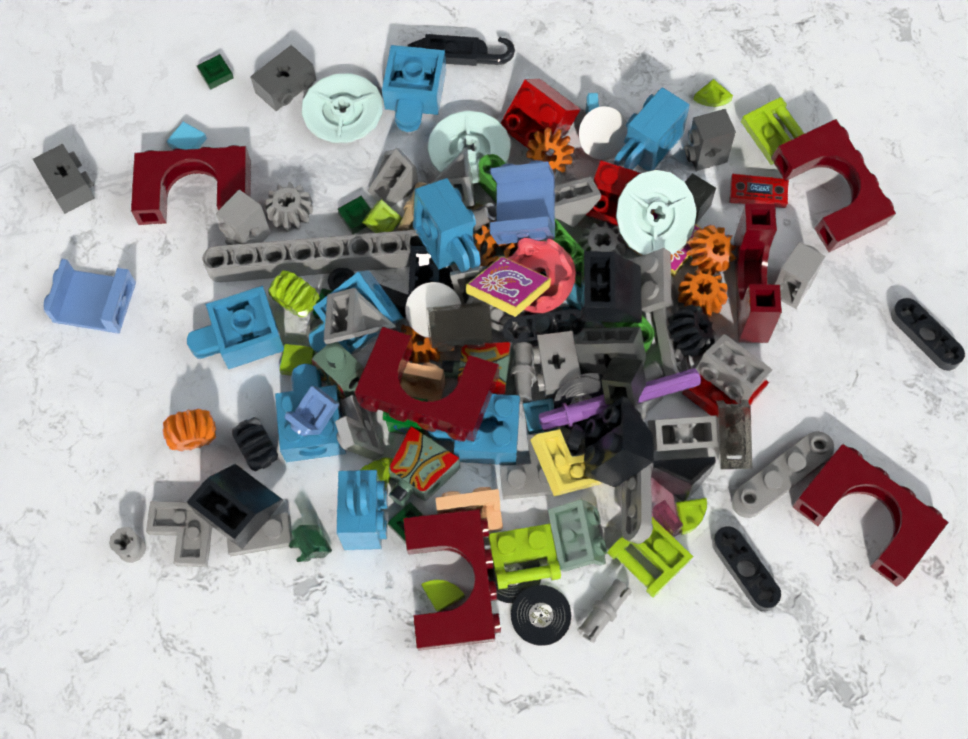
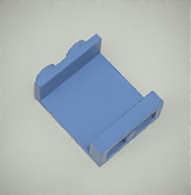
[490,160,555,245]
[43,259,136,334]

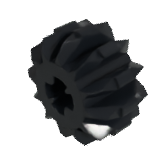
[667,304,716,357]
[232,417,278,472]

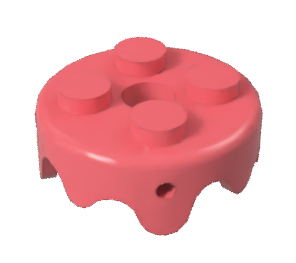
[507,238,576,313]

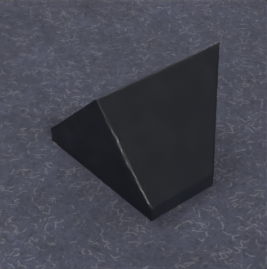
[408,246,455,297]
[651,457,716,501]

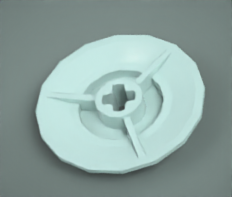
[302,73,383,143]
[428,111,511,184]
[616,170,697,255]

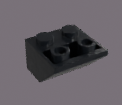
[581,251,642,323]
[584,396,654,487]
[187,464,283,550]

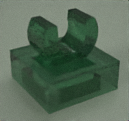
[289,525,332,562]

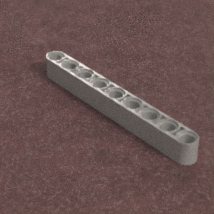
[202,230,424,282]

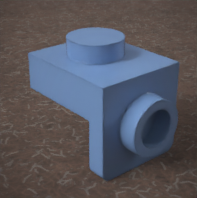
[284,386,340,436]

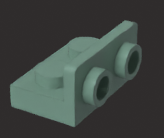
[548,499,607,572]

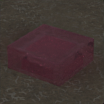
[652,500,683,537]

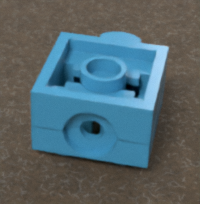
[382,45,446,132]
[614,87,690,172]
[413,178,480,272]
[309,270,403,354]
[187,286,284,370]
[275,364,346,463]
[427,394,520,465]
[336,470,388,550]

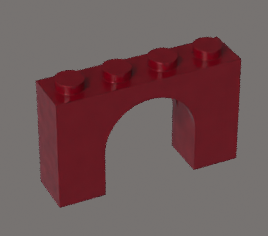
[771,119,896,252]
[131,145,251,225]
[734,203,782,343]
[355,327,499,442]
[793,444,949,587]
[403,509,501,651]

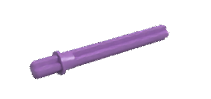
[539,368,701,431]

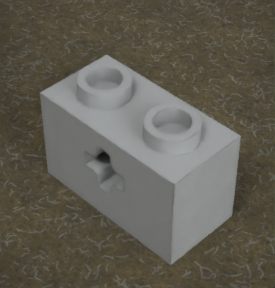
[216,190,271,245]
[775,242,826,309]
[532,331,580,400]
[647,416,719,451]

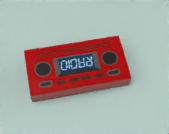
[729,174,789,208]

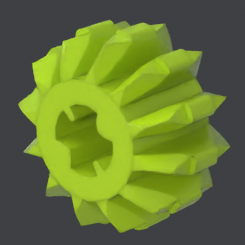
[268,270,320,317]

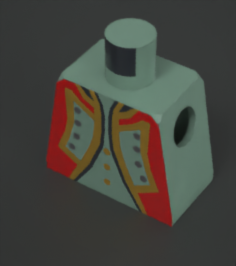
[312,342,364,400]
[441,342,511,395]
[388,426,460,506]

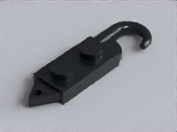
[407,34,515,66]

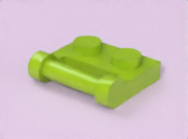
[740,97,805,165]
[607,517,694,598]
[488,524,561,590]

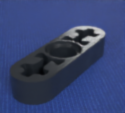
[891,298,965,371]
[499,306,586,343]
[712,526,781,611]

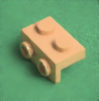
[401,361,445,402]
[435,487,503,532]

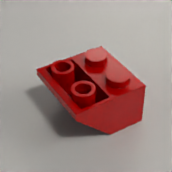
[500,78,581,153]
[585,160,641,226]

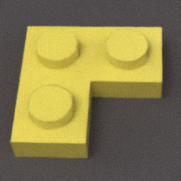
[530,429,602,496]

